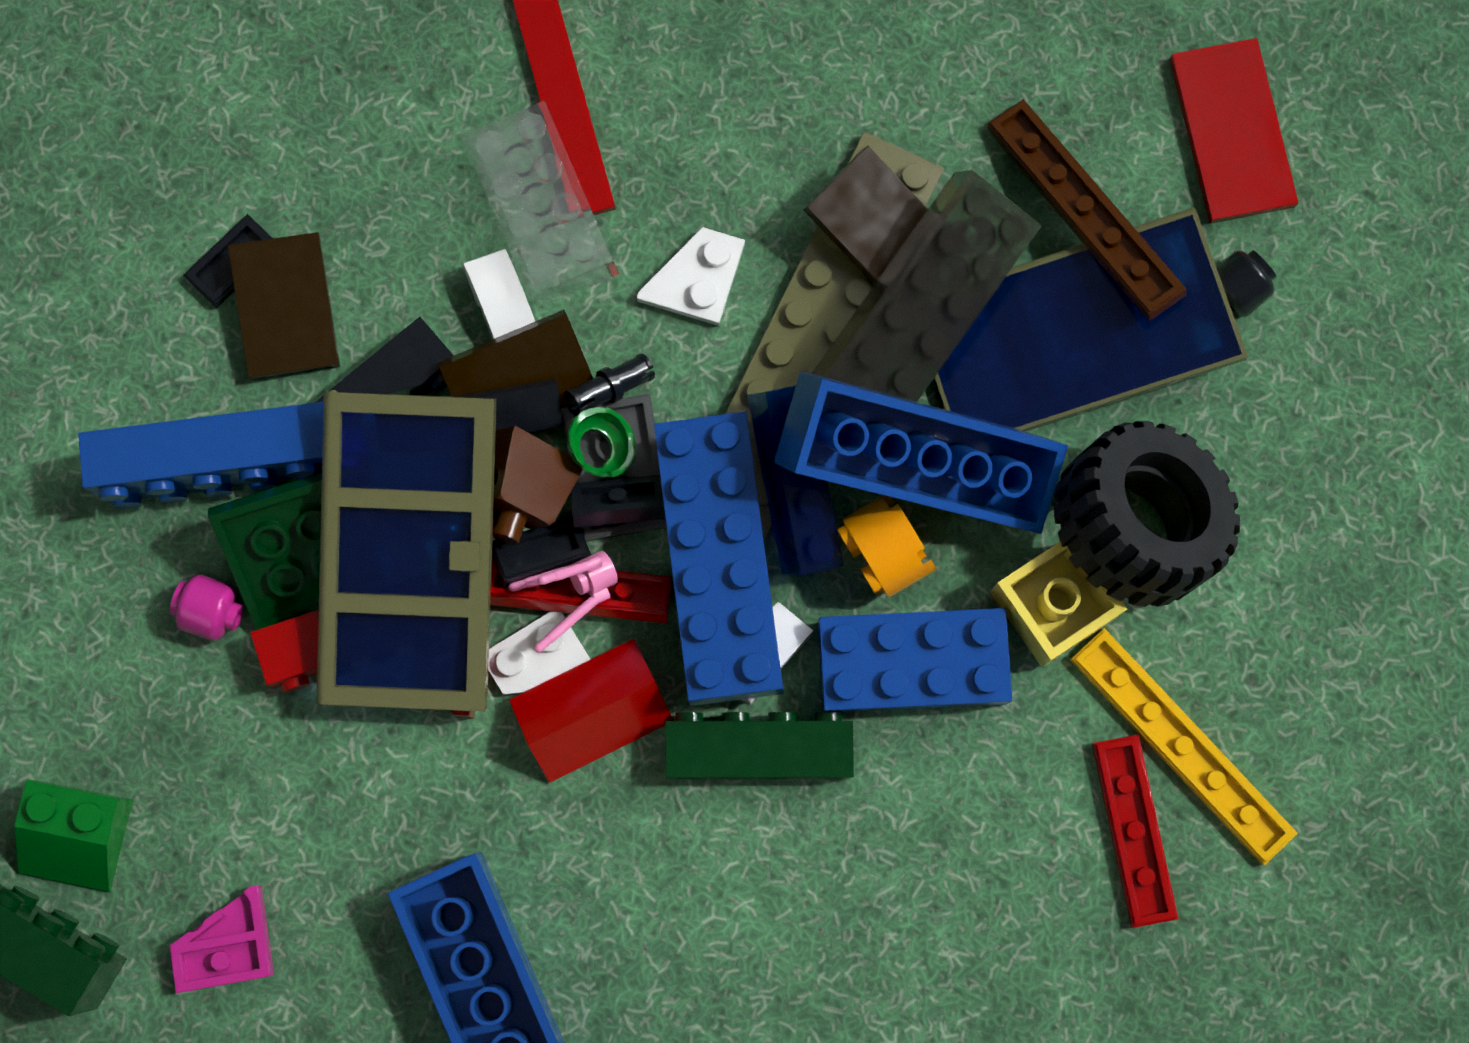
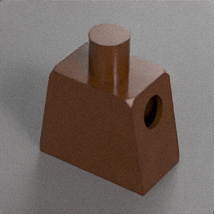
[492,426,583,545]

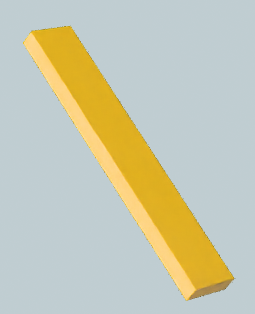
[1070,628,1298,865]

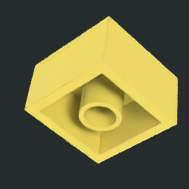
[990,542,1128,668]

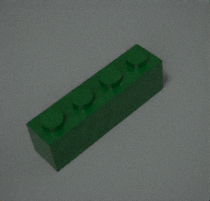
[666,712,854,779]

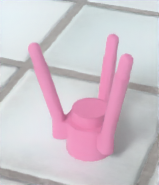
[508,551,618,653]

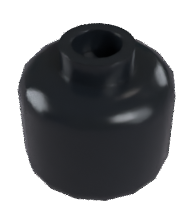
[1214,250,1277,317]

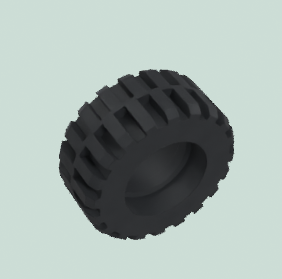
[1053,421,1240,607]

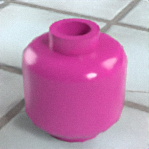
[169,574,244,641]

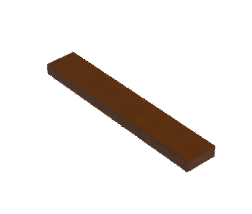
[987,99,1187,321]

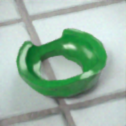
[566,407,637,477]

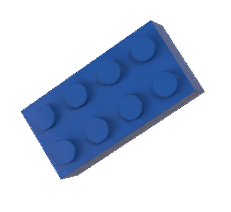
[817,608,1012,713]

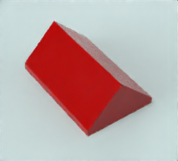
[509,638,674,783]

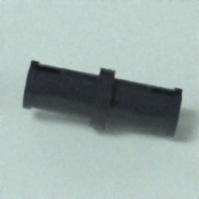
[564,353,655,417]

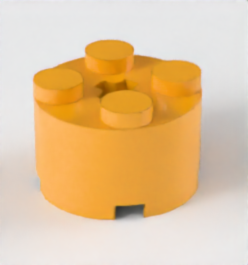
[837,495,936,598]

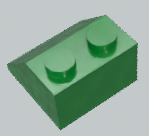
[14,779,133,892]

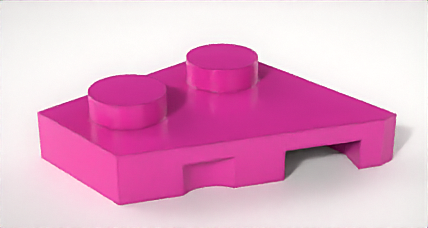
[170,885,274,993]

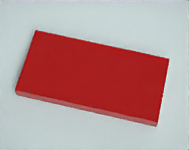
[1169,38,1299,224]

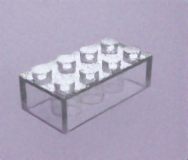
[462,101,620,309]

